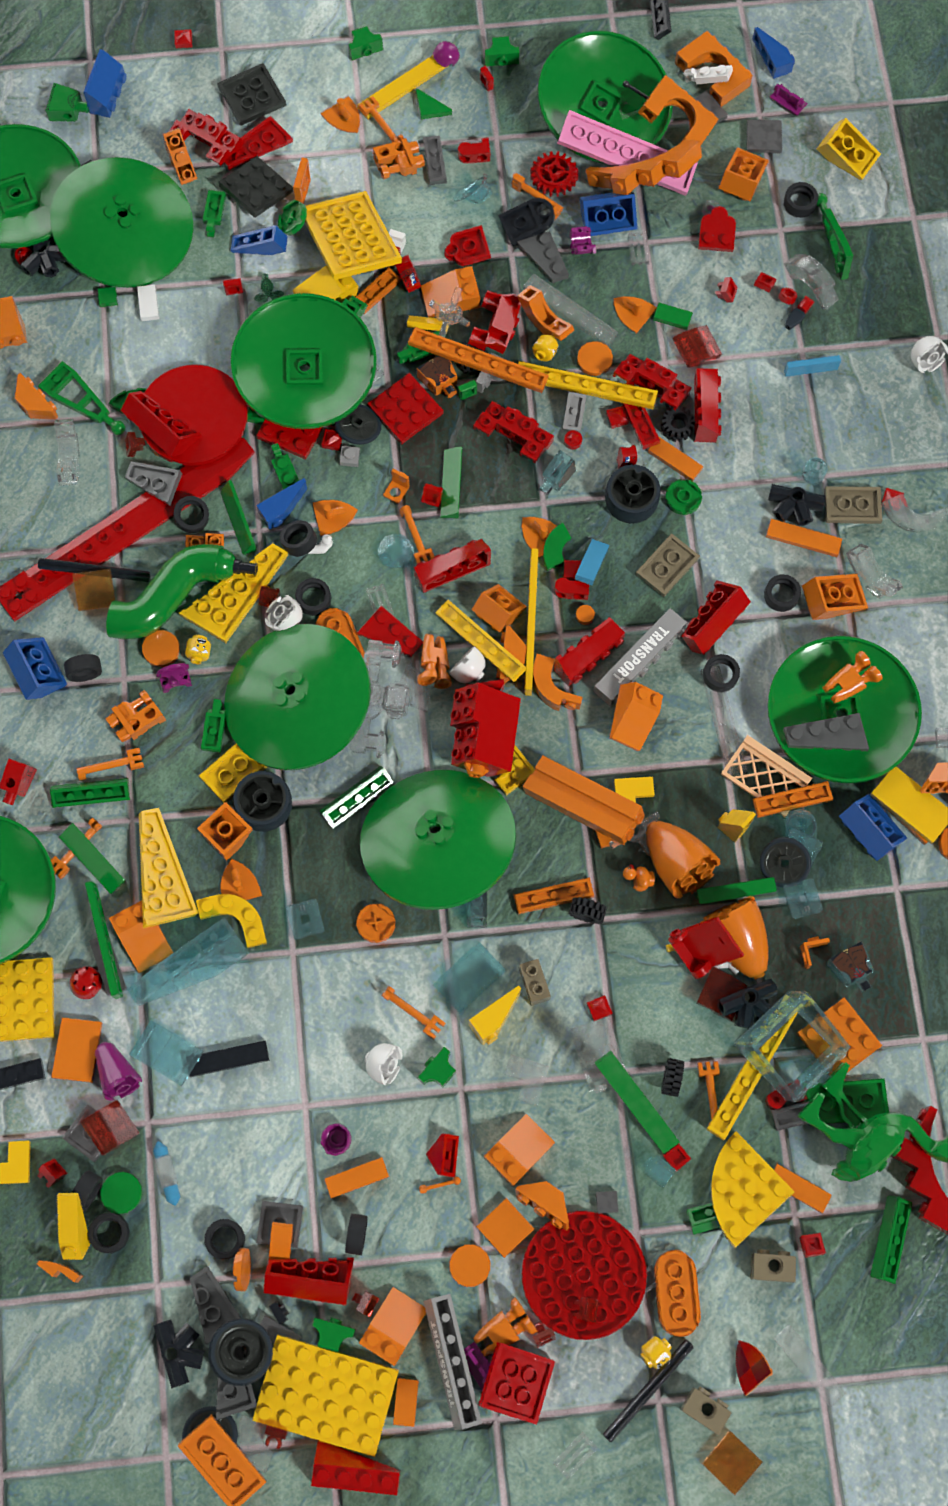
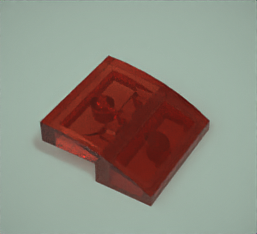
[672,325,722,368]
[696,967,748,1022]
[80,1100,139,1156]

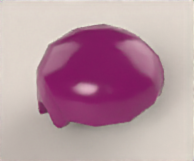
[432,41,460,67]
[321,1123,352,1156]

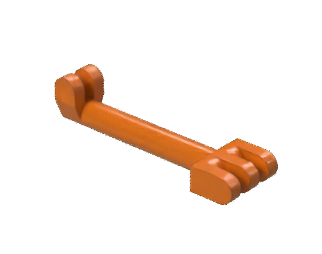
[358,96,404,142]
[511,173,564,220]
[399,505,434,564]
[76,748,144,781]
[51,818,102,879]
[381,986,446,1040]
[697,1061,720,1124]

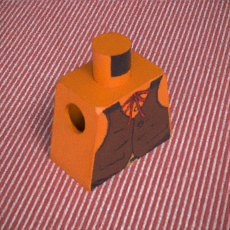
[417,356,457,398]

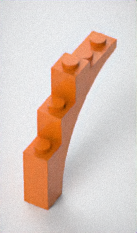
[586,139,702,195]

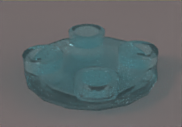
[378,534,414,568]

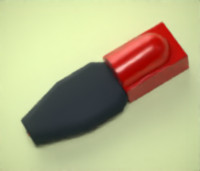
[785,296,814,330]

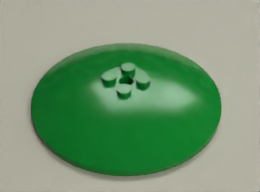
[538,31,673,163]
[0,124,81,248]
[50,157,193,288]
[231,293,377,429]
[224,624,371,770]
[767,636,922,783]
[360,770,516,910]
[0,816,56,964]

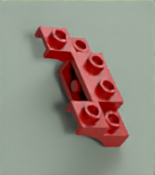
[168,109,244,166]
[468,290,521,354]
[613,354,692,411]
[473,401,554,463]

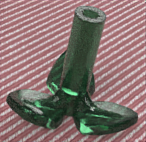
[254,273,284,302]

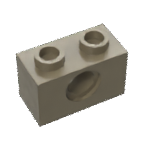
[519,959,551,1006]
[751,1249,796,1283]
[680,1387,732,1435]

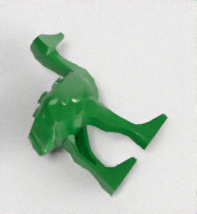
[797,1062,948,1182]

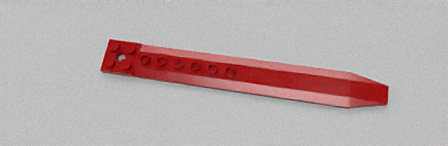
[0,438,255,622]

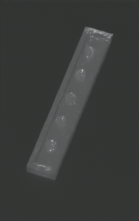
[523,274,618,346]
[700,666,748,776]

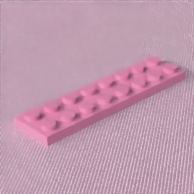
[557,110,697,196]

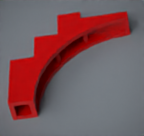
[892,1105,948,1235]

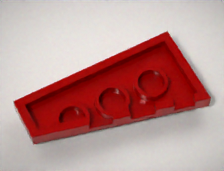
[223,116,293,170]

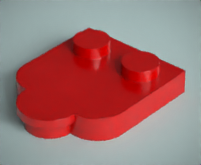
[698,206,736,252]
[444,225,491,266]

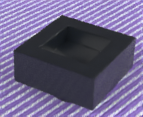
[269,1301,289,1325]

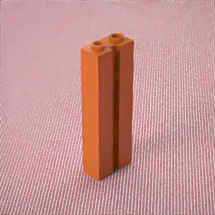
[522,755,644,845]

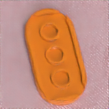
[315,608,366,663]
[654,1250,701,1337]

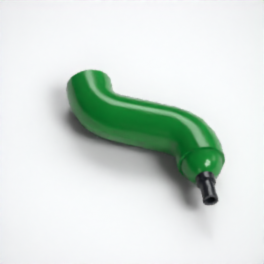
[106,544,258,639]

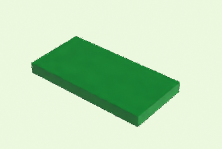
[803,1078,889,1126]

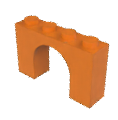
[675,31,753,107]
[638,75,719,146]

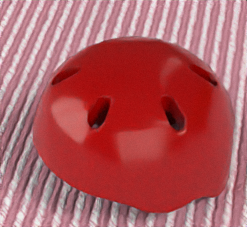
[70,966,102,999]

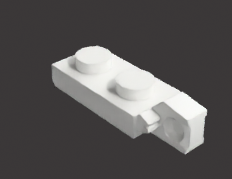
[684,65,733,84]

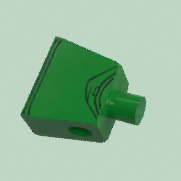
[46,83,89,122]

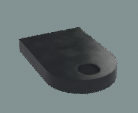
[498,198,555,247]

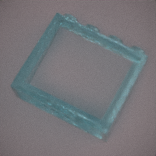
[734,991,851,1102]

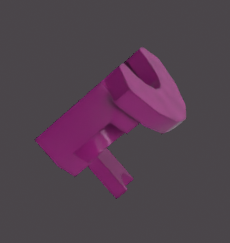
[570,226,596,255]
[156,663,192,693]

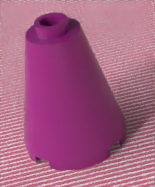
[95,1042,142,1101]

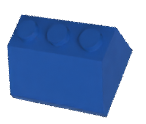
[83,49,127,118]
[579,191,638,236]
[3,637,67,700]
[839,794,907,861]

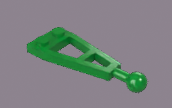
[816,193,853,280]
[38,361,125,435]

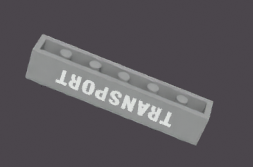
[593,608,687,706]
[424,1294,482,1430]

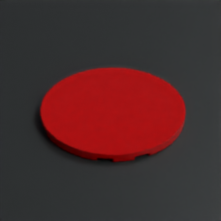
[141,365,248,466]
[522,1211,647,1340]

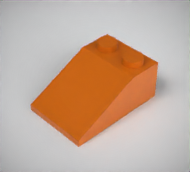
[718,147,769,202]
[421,266,480,318]
[0,296,27,349]
[802,574,868,620]
[610,682,663,751]
[109,900,174,974]
[484,1114,555,1187]
[359,1287,426,1366]

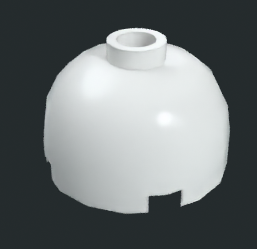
[911,336,948,373]
[265,595,303,631]
[449,646,485,684]
[365,1043,402,1085]

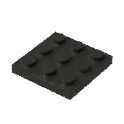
[217,63,287,126]
[219,156,293,218]

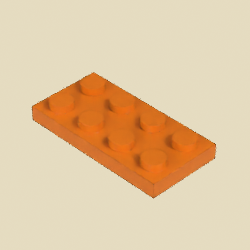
[178,1414,266,1506]

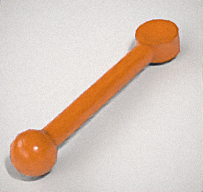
[419,1177,461,1194]

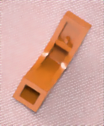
[517,285,574,341]
[533,654,583,711]

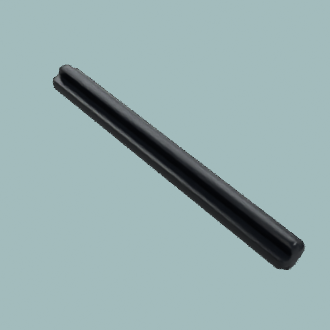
[38,558,151,582]
[603,1340,694,1442]

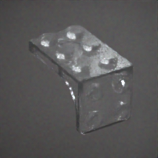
[570,1017,631,1094]

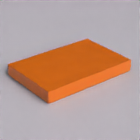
[51,1018,103,1083]

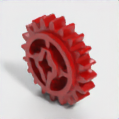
[530,151,578,197]

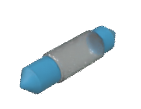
[153,1141,181,1206]

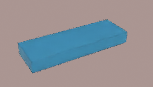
[784,355,841,377]
[575,539,609,585]

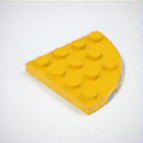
[711,1131,794,1249]

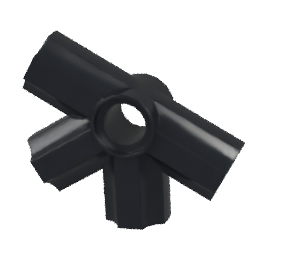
[20,237,67,278]
[768,484,826,526]
[717,978,778,1029]
[154,1319,205,1389]

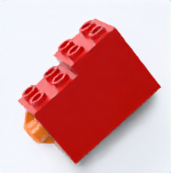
[450,682,521,778]

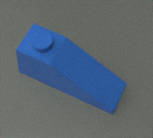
[752,27,795,79]
[231,225,288,255]
[256,478,307,530]

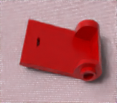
[668,917,744,979]

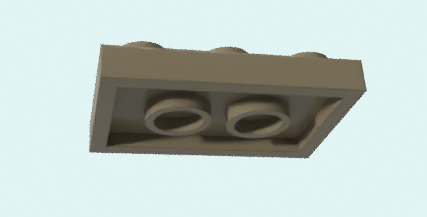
[824,486,882,524]
[636,533,700,597]

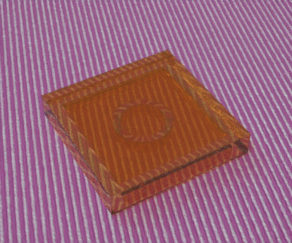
[72,569,116,611]
[702,1430,762,1495]

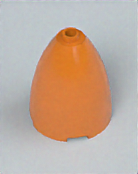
[646,821,720,898]
[700,896,768,980]

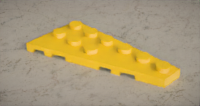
[179,543,288,643]
[139,808,198,928]

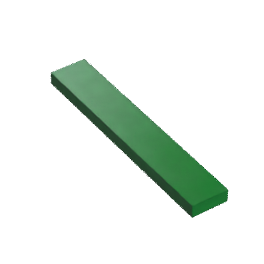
[85,881,123,999]
[594,1050,680,1154]

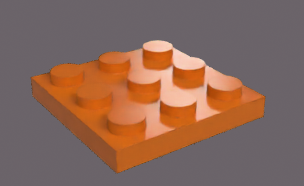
[797,997,883,1076]

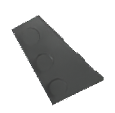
[517,231,569,283]
[125,461,182,506]
[190,1266,242,1345]
[216,1346,257,1420]

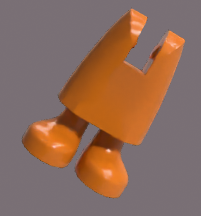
[417,634,452,689]
[822,651,883,703]
[473,1297,538,1357]

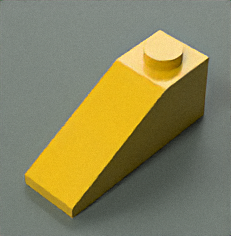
[717,809,756,843]
[57,1193,90,1260]

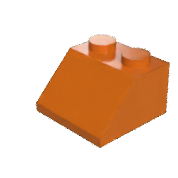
[471,584,527,632]
[197,802,253,861]

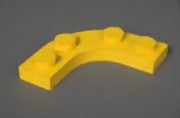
[196,894,267,948]

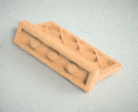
[721,735,812,817]

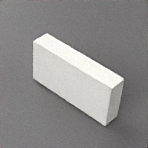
[137,284,159,321]

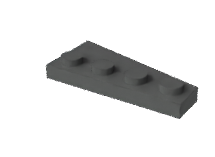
[783,713,869,751]

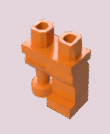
[373,138,425,180]
[106,689,166,742]

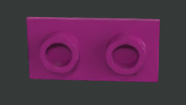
[770,84,807,116]
[464,1342,490,1390]

